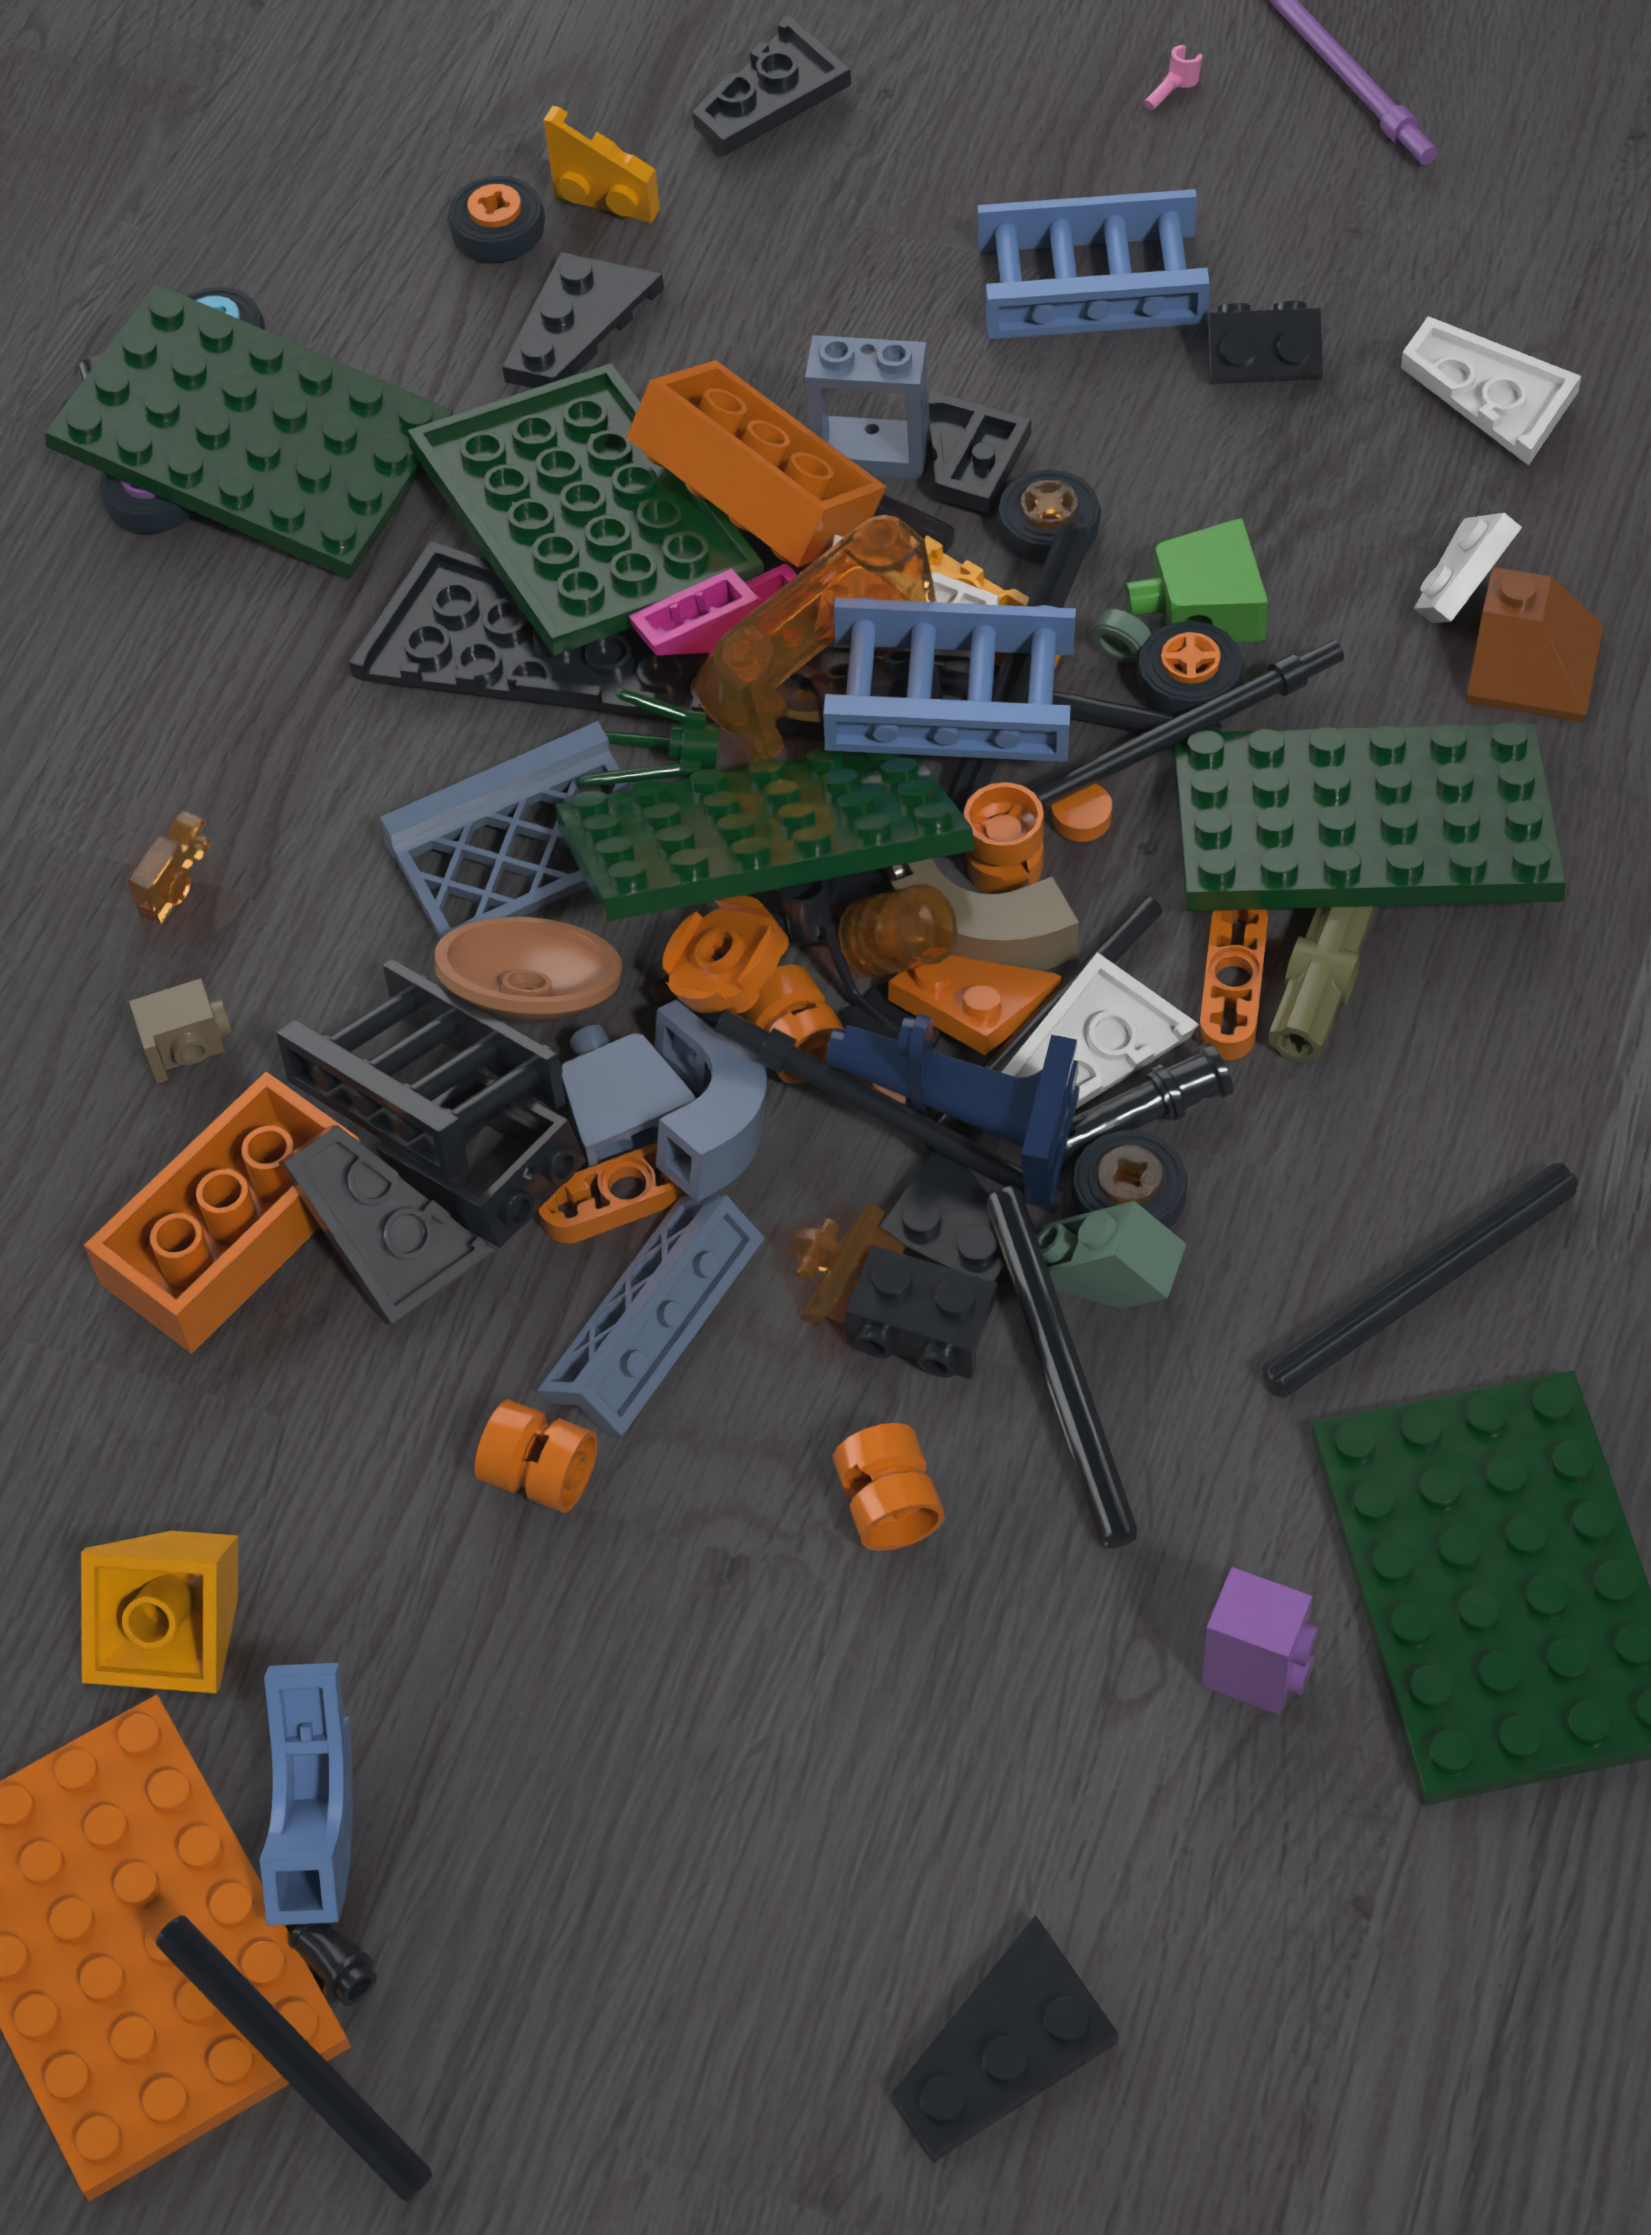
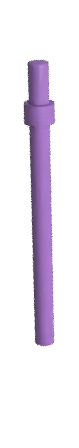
[1269,0,1438,165]

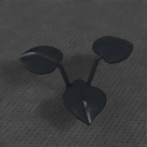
[650,868,940,1048]

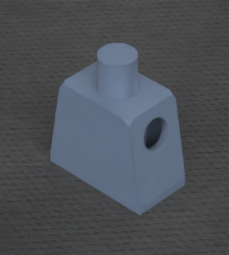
[561,1025,696,1168]

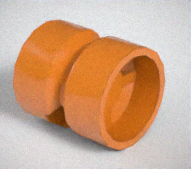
[964,782,1044,894]
[740,964,846,1084]
[474,1399,598,1514]
[832,1423,945,1551]

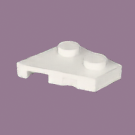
[1414,513,1522,623]

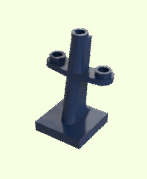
[826,1013,1080,1208]

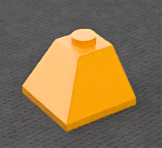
[81,1531,238,1693]

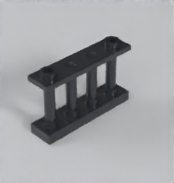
[276,959,566,1182]

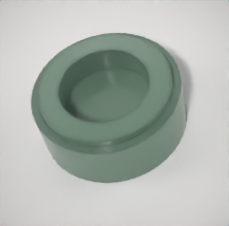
[1091,609,1151,663]

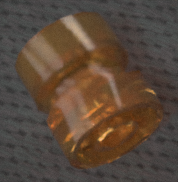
[838,884,958,978]

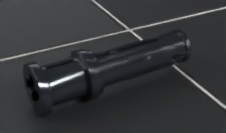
[1062,1042,1233,1166]

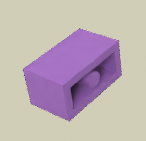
[1201,1567,1319,1715]

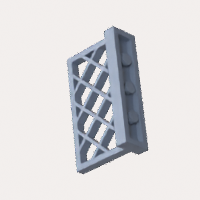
[380,721,631,940]

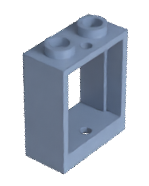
[805,335,930,480]

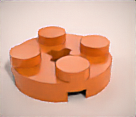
[663,895,789,1014]

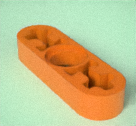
[1199,909,1268,1060]
[538,1142,688,1244]

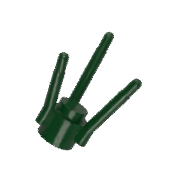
[578,688,720,787]

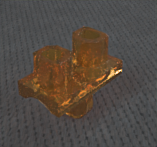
[789,1202,906,1327]

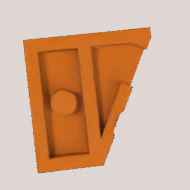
[888,951,1062,1055]

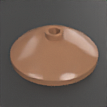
[434,917,622,1023]

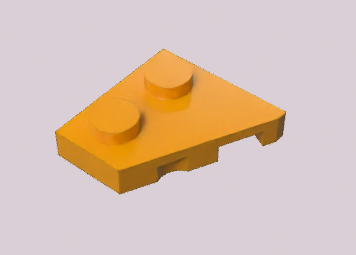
[544,106,660,223]

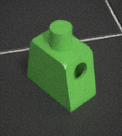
[1124,519,1268,642]

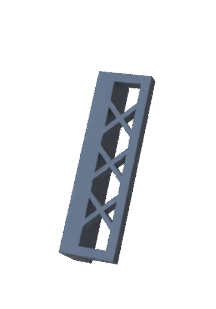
[537,1194,765,1437]

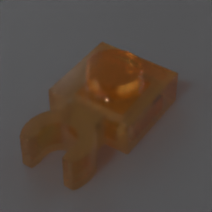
[128,811,211,924]

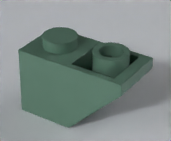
[1037,1201,1186,1309]

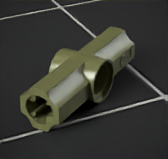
[1268,906,1375,1063]

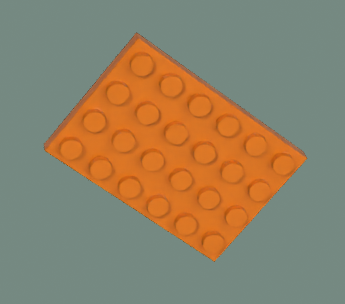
[0,1694,352,2202]

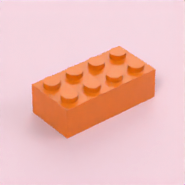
[626,360,887,567]
[84,1072,360,1354]

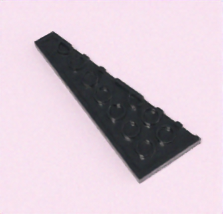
[349,541,825,738]

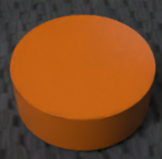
[1052,784,1112,842]

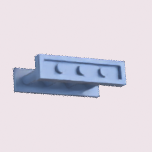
[978,189,1210,340]
[824,597,1076,762]

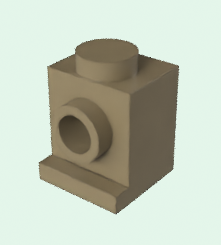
[129,979,233,1084]

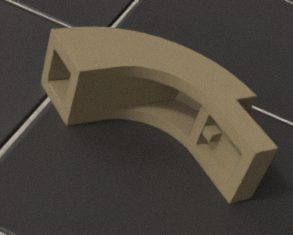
[885,859,1079,971]

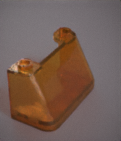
[694,515,937,760]

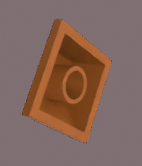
[1466,567,1604,723]

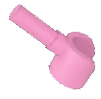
[1144,45,1202,111]

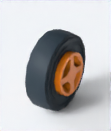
[448,176,545,262]
[1137,621,1244,715]

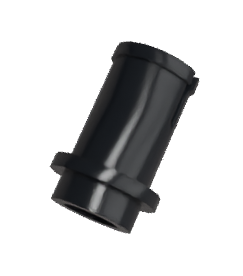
[288,1923,377,2006]

